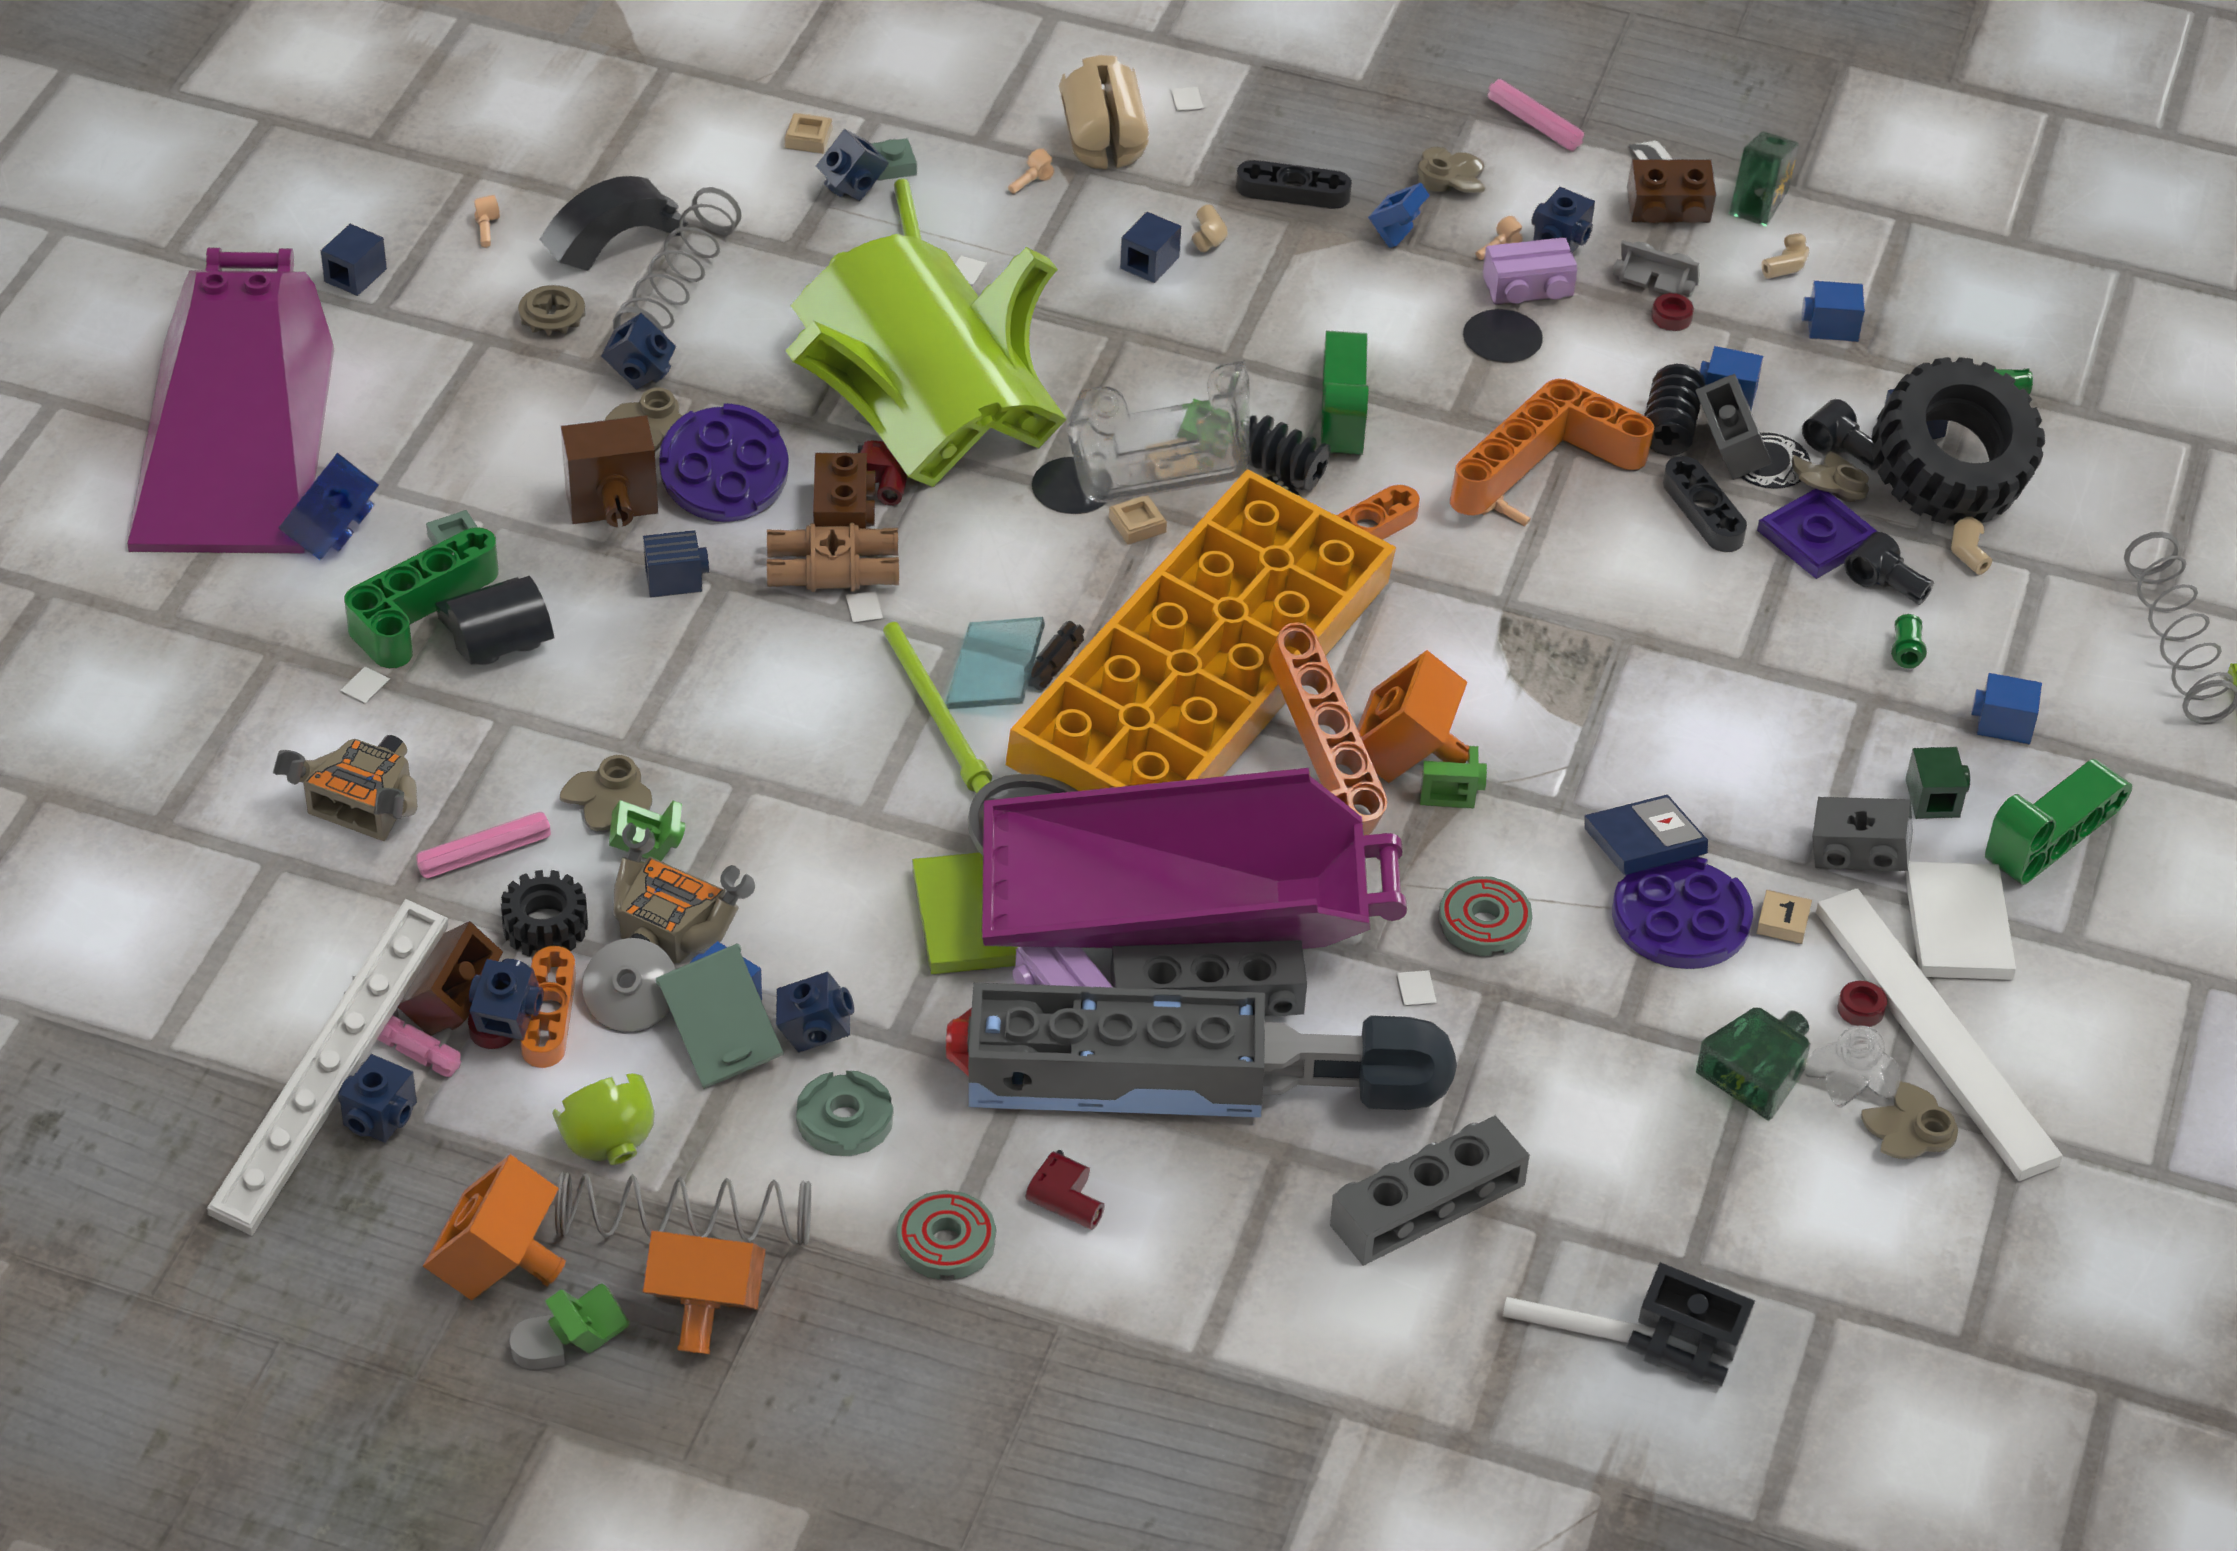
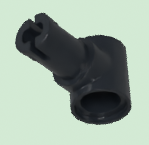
[1802,399,1881,470]
[1844,532,1934,605]

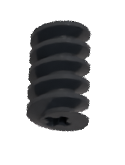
[1644,363,1706,456]
[1234,415,1331,491]

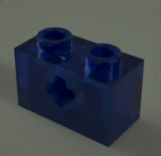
[278,452,379,560]

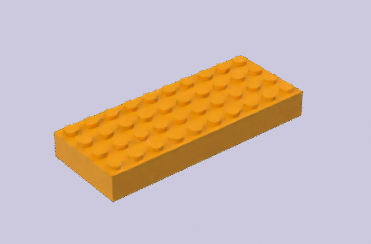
[1005,469,1396,791]

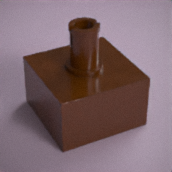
[561,415,658,527]

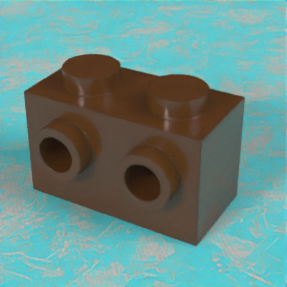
[1627,159,1716,223]
[813,452,875,529]
[398,921,503,1036]

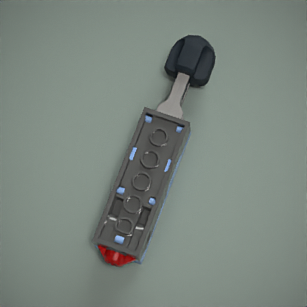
[946,982,1457,1118]

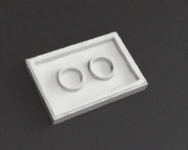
[1905,861,2016,980]

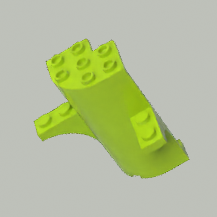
[785,234,1067,487]

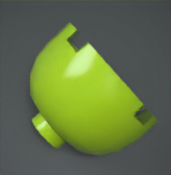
[552,1073,655,1165]

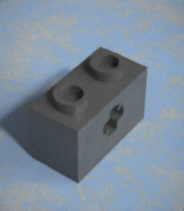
[1696,373,1772,480]
[1812,797,1913,871]

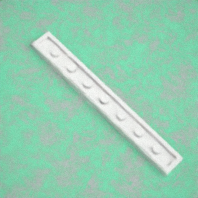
[1816,888,2063,1181]
[207,899,448,1236]

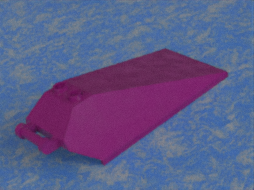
[127,247,334,554]
[982,768,1407,949]

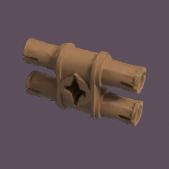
[767,523,899,592]

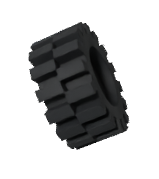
[501,870,588,957]

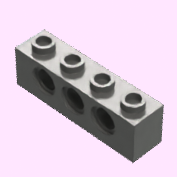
[1111,940,1307,1016]
[1330,1115,1530,1266]

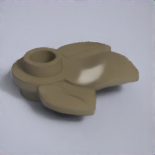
[1417,147,1485,193]
[605,388,682,450]
[1791,451,1869,502]
[560,755,652,831]
[1861,1081,1958,1159]

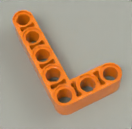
[1450,378,1654,516]
[1269,622,1387,835]

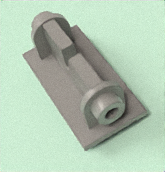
[1613,240,1700,297]

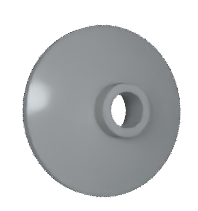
[582,938,675,1032]

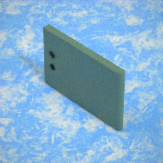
[656,943,784,1089]

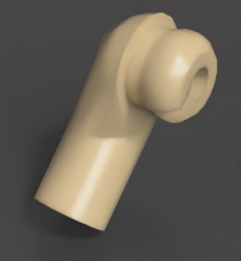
[1192,204,1228,252]
[1761,233,1809,279]
[1951,517,1992,575]

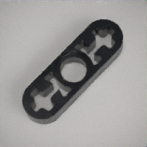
[1236,160,1352,209]
[1663,456,1747,552]

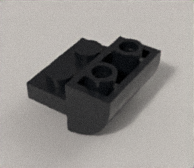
[435,576,555,665]

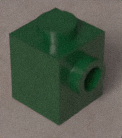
[1905,747,1970,819]

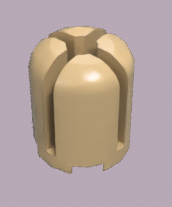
[1059,55,1149,169]

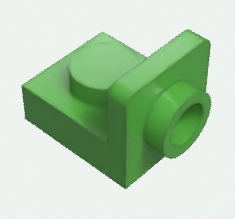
[1420,746,1487,808]

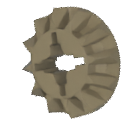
[518,285,585,336]

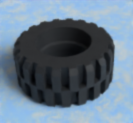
[1871,357,2045,525]

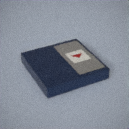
[1584,794,1708,875]

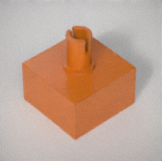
[1357,650,1469,783]
[423,1154,566,1301]
[643,1231,766,1354]

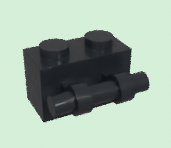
[1626,1262,1755,1387]

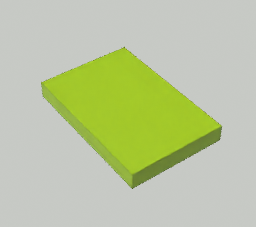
[912,852,1018,975]

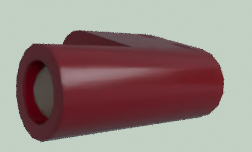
[858,440,908,506]
[1025,1150,1105,1230]

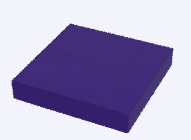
[1757,489,1878,579]

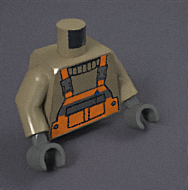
[273,735,418,841]
[613,823,755,964]

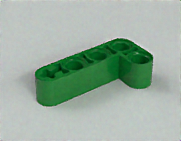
[1321,330,1369,455]
[344,527,499,668]
[1985,759,2133,885]

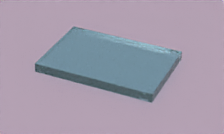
[945,617,1045,709]

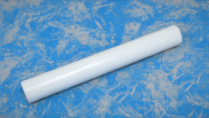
[1503,1297,1656,1343]

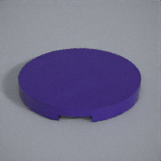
[659,403,789,522]
[1612,856,1753,969]

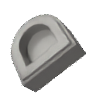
[509,1315,565,1370]

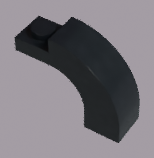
[539,176,688,271]

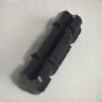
[1025,621,1084,690]

